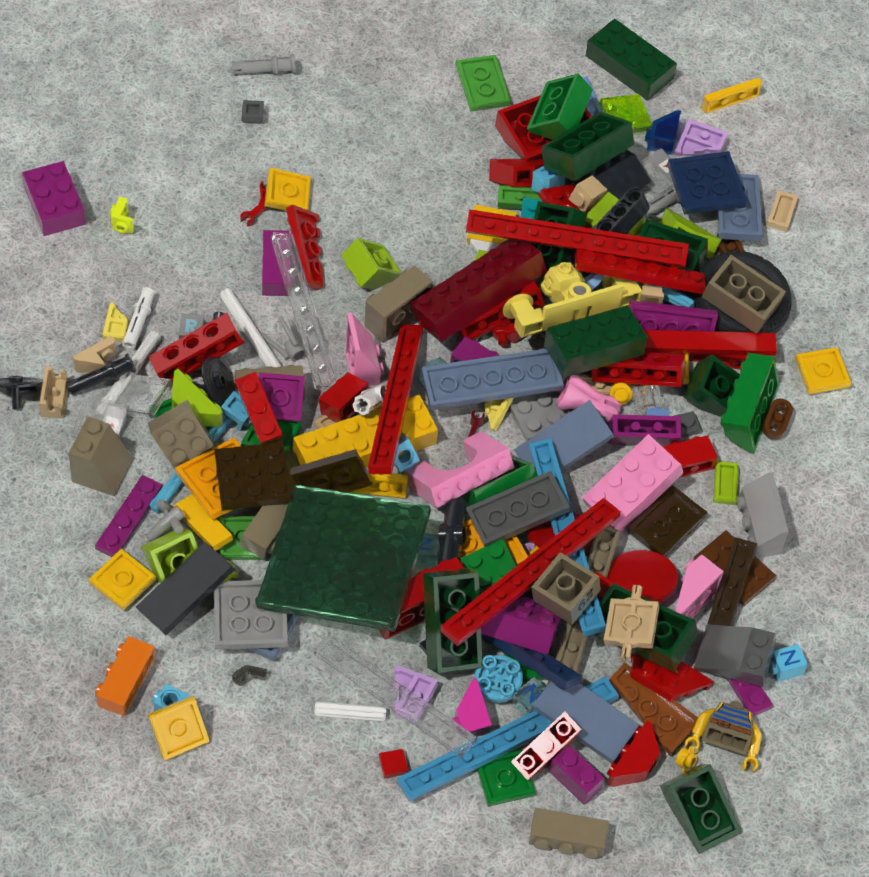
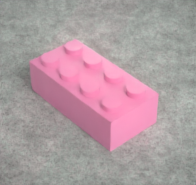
[582,434,683,534]

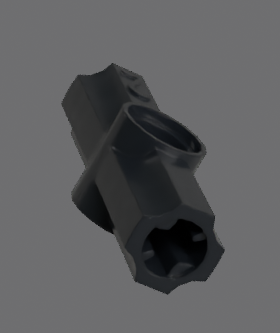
[437,499,467,564]

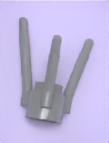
[258,316,307,361]

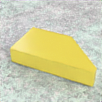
[102,302,129,342]
[484,398,514,432]

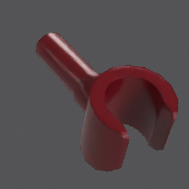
[468,410,485,437]

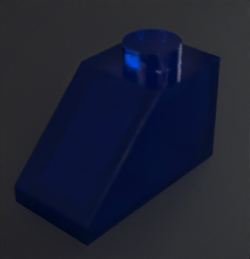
[644,110,681,155]

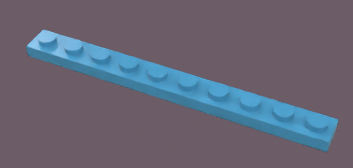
[529,438,606,637]
[397,676,619,802]

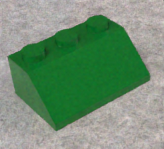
[527,73,593,140]
[461,456,537,506]

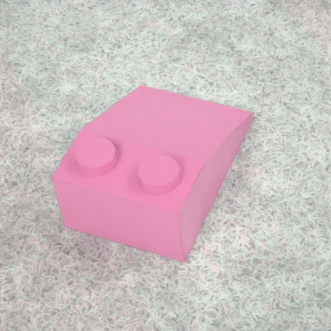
[345,313,384,386]
[675,554,724,618]

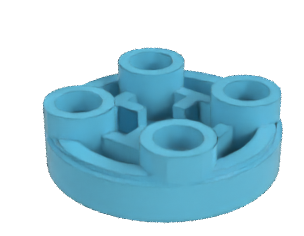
[474,655,523,703]

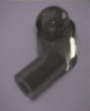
[232,665,267,686]

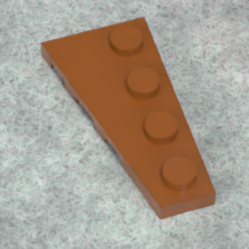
[609,662,698,756]

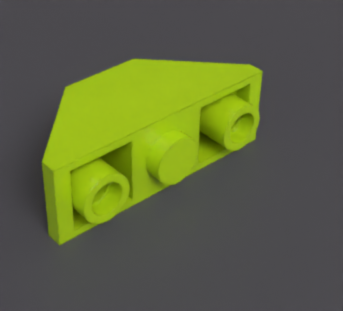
[659,208,722,259]
[172,369,223,427]

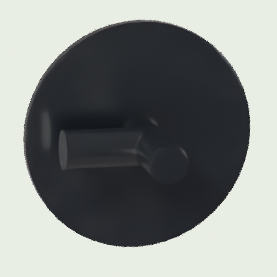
[197,356,235,407]
[0,376,43,409]

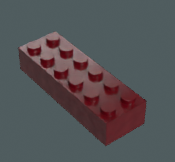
[410,239,547,342]

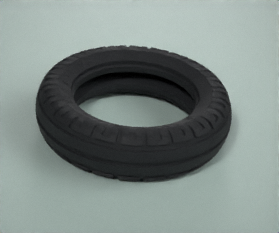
[692,251,792,333]

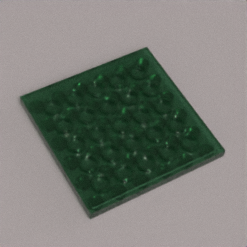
[255,485,431,632]

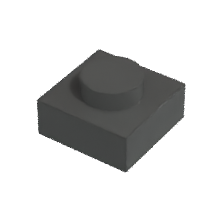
[242,100,264,123]
[674,411,701,438]

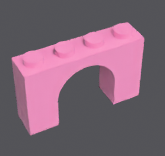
[404,431,514,508]

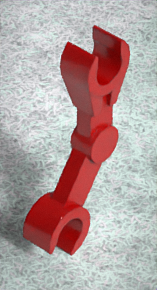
[240,181,268,227]

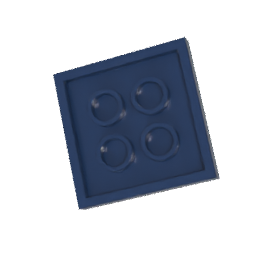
[667,151,747,215]

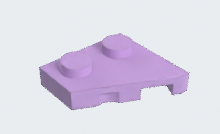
[674,119,728,156]
[395,664,438,724]

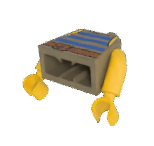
[684,701,762,773]

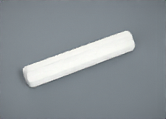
[314,701,386,721]

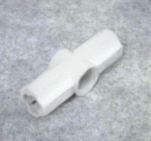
[352,380,388,415]

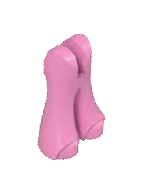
[556,375,621,423]

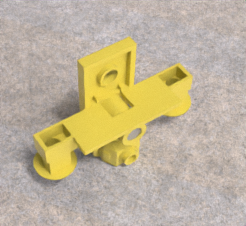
[503,262,642,338]

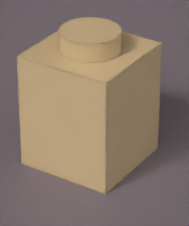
[569,176,608,212]

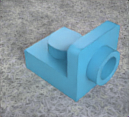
[221,391,251,431]

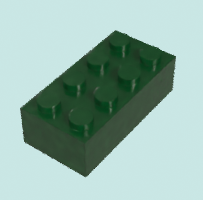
[585,18,677,101]
[541,112,634,181]
[544,305,648,378]
[423,568,483,673]
[593,583,698,672]

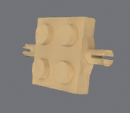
[604,585,659,661]

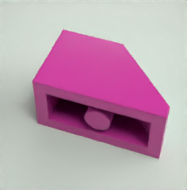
[452,678,492,736]

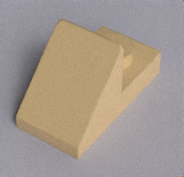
[72,336,117,373]

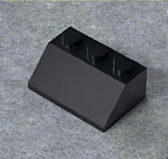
[575,150,650,199]

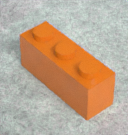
[95,636,155,716]

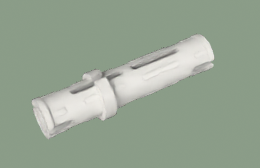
[122,287,156,350]

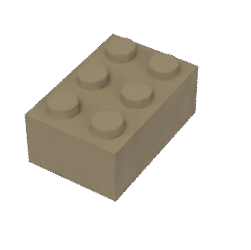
[702,255,786,334]
[364,265,433,343]

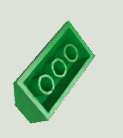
[720,353,780,454]

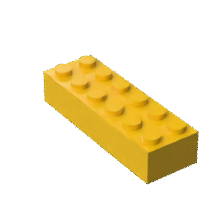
[293,394,438,468]

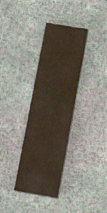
[707,537,758,626]

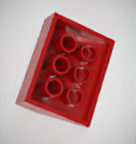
[495,95,592,161]

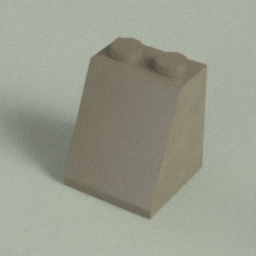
[69,417,133,497]

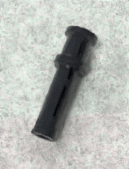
[66,353,136,395]

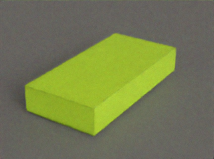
[713,461,738,505]

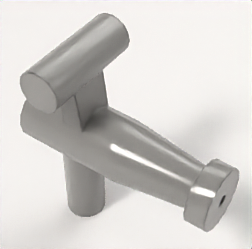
[142,499,186,543]

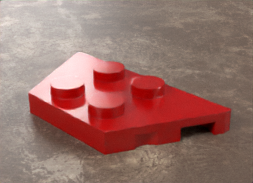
[630,653,714,702]

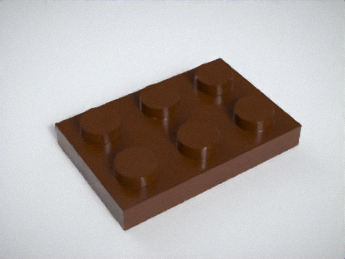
[694,530,777,606]

